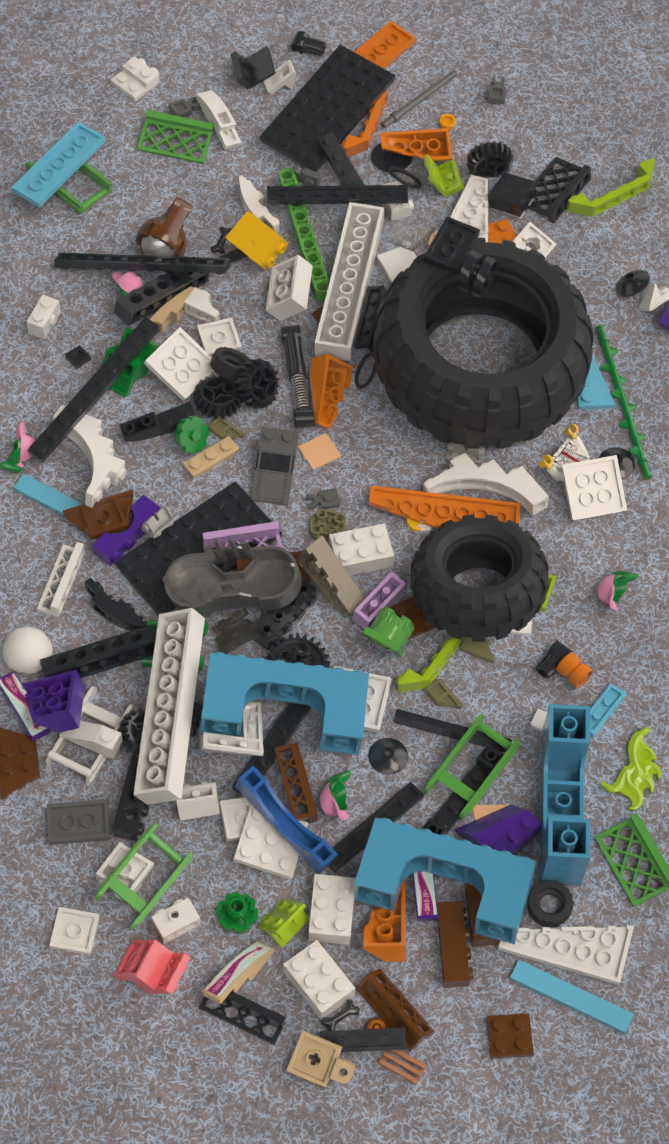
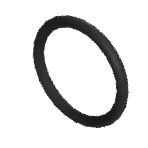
[388,166,421,189]
[355,352,376,389]

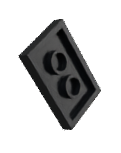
[423,216,481,274]

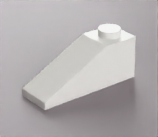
[60,721,122,760]

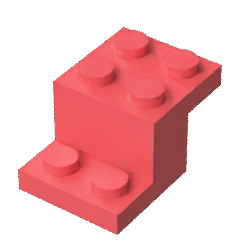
[114,939,191,994]

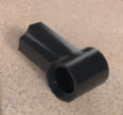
[290,31,327,57]
[536,640,573,679]

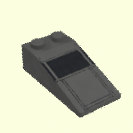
[251,427,299,506]

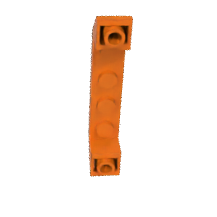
[341,89,388,158]

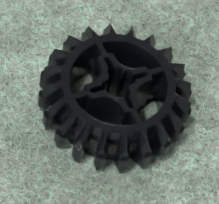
[467,141,514,178]
[235,359,280,409]
[193,375,242,420]
[117,707,146,757]

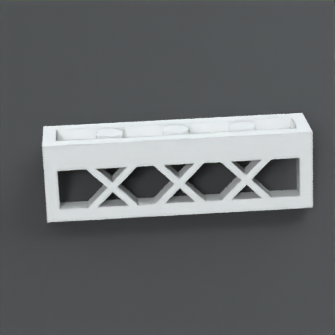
[37,542,85,617]

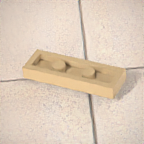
[183,436,240,479]

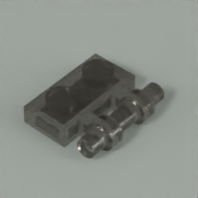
[213,608,256,654]

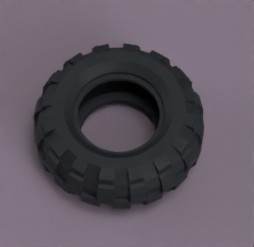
[410,515,549,642]

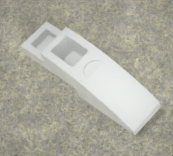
[196,90,241,150]
[239,175,280,234]

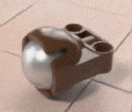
[136,196,193,257]

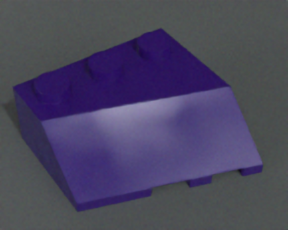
[22,670,85,733]
[454,805,542,855]

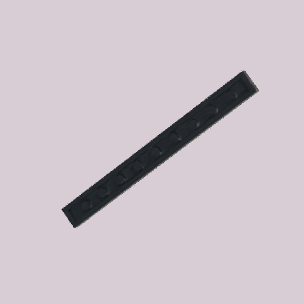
[54,253,231,274]
[28,317,160,463]

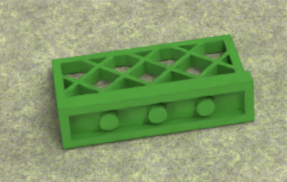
[137,110,215,164]
[594,813,669,907]

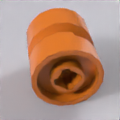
[556,652,593,689]

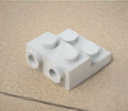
[111,56,159,101]
[96,842,154,901]

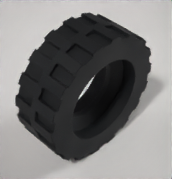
[210,347,250,382]
[527,880,574,928]

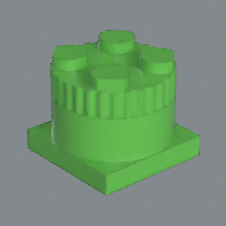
[363,606,415,657]

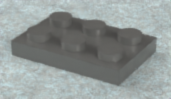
[47,799,110,845]

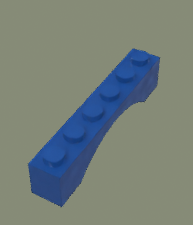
[235,766,338,874]

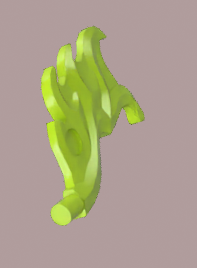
[600,726,662,811]

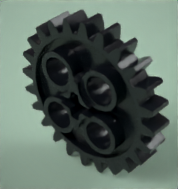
[267,633,330,668]

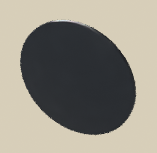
[371,143,412,172]

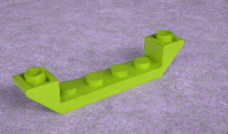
[566,158,655,217]
[396,636,466,693]

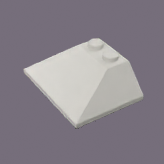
[199,695,264,756]

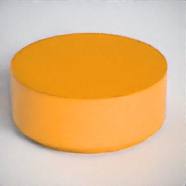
[439,114,456,130]

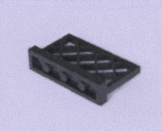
[528,157,591,224]

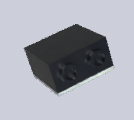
[488,172,537,218]

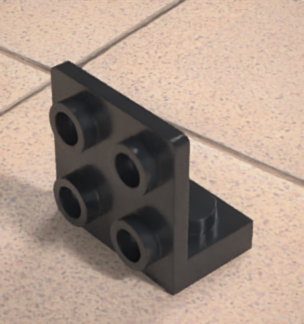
[230,46,276,89]

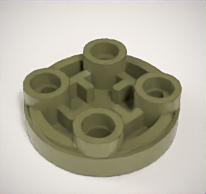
[309,508,347,544]

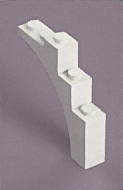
[53,405,126,508]
[423,453,549,516]

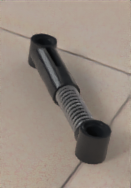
[281,325,314,428]

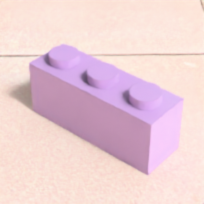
[352,571,406,630]

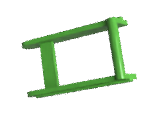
[25,140,113,214]
[424,714,520,820]
[93,823,193,931]

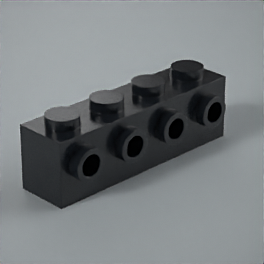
[250,579,317,651]

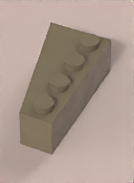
[295,536,365,619]

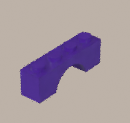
[92,495,160,566]

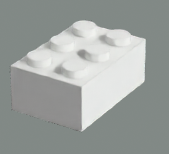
[266,255,313,321]
[329,523,394,575]
[308,874,356,945]
[283,940,355,1020]

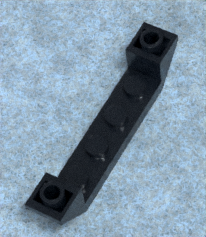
[421,744,504,835]

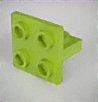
[257,898,310,948]

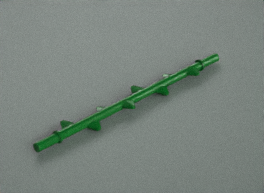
[596,325,651,480]

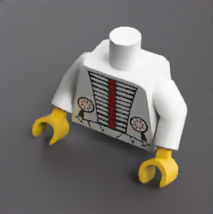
[539,424,590,481]

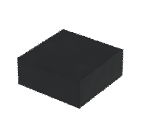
[65,345,91,369]

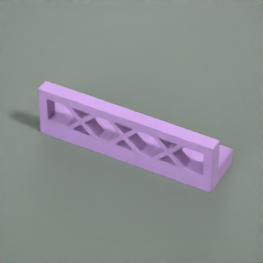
[202,521,282,548]

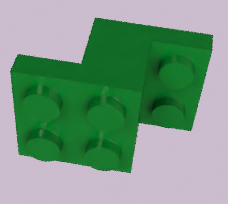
[101,328,158,397]

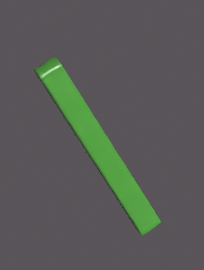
[279,168,329,301]

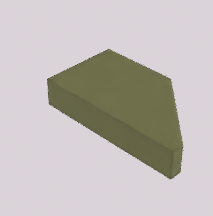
[208,416,245,439]
[460,637,495,664]
[424,678,462,709]

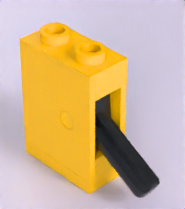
[220,210,288,271]

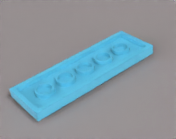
[11,122,106,208]

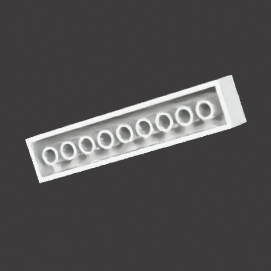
[315,202,384,361]
[134,608,205,804]

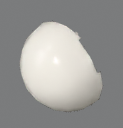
[2,626,53,674]

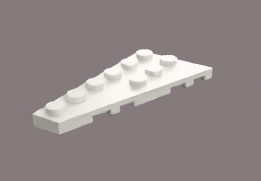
[450,175,488,242]
[498,925,634,985]

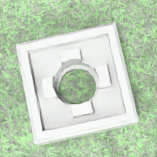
[512,222,557,258]

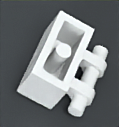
[176,781,220,821]

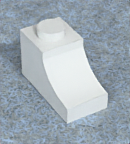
[184,287,219,323]

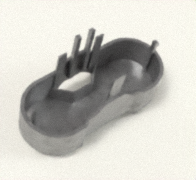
[163,537,302,617]

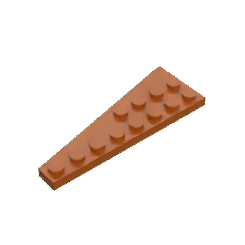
[369,485,520,529]

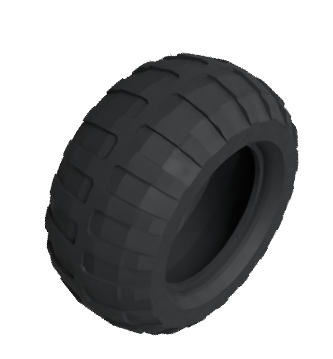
[373,238,594,449]

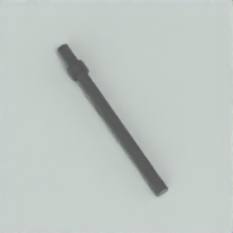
[381,70,457,129]

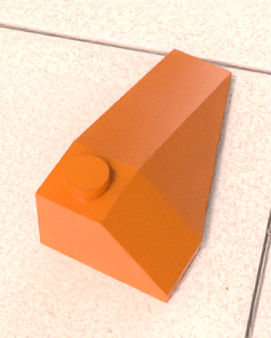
[380,128,453,161]
[310,354,353,429]
[363,881,406,962]

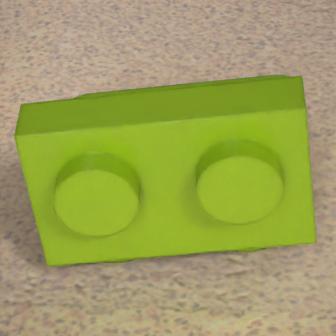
[423,154,464,197]

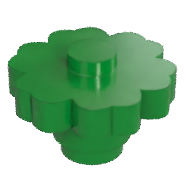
[174,416,209,454]
[216,892,258,934]

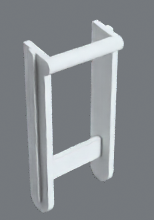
[45,686,135,786]

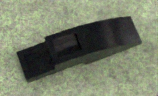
[119,402,196,441]
[85,577,147,631]

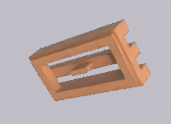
[379,1050,427,1085]

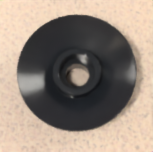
[616,270,650,297]
[599,447,635,479]
[368,738,408,775]

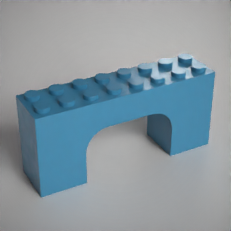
[199,652,369,755]
[540,704,590,886]
[354,818,536,945]

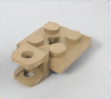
[287,1030,356,1088]

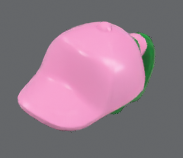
[112,271,143,296]
[0,422,35,473]
[597,571,639,610]
[319,770,351,821]

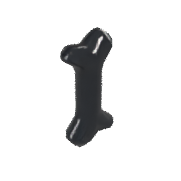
[211,226,232,254]
[321,999,360,1031]

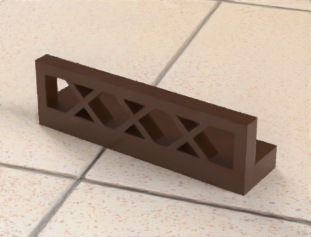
[274,742,318,824]
[356,969,435,1051]

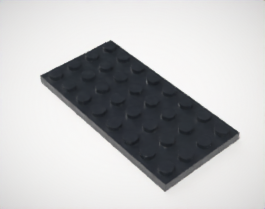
[260,44,396,172]
[114,481,282,616]

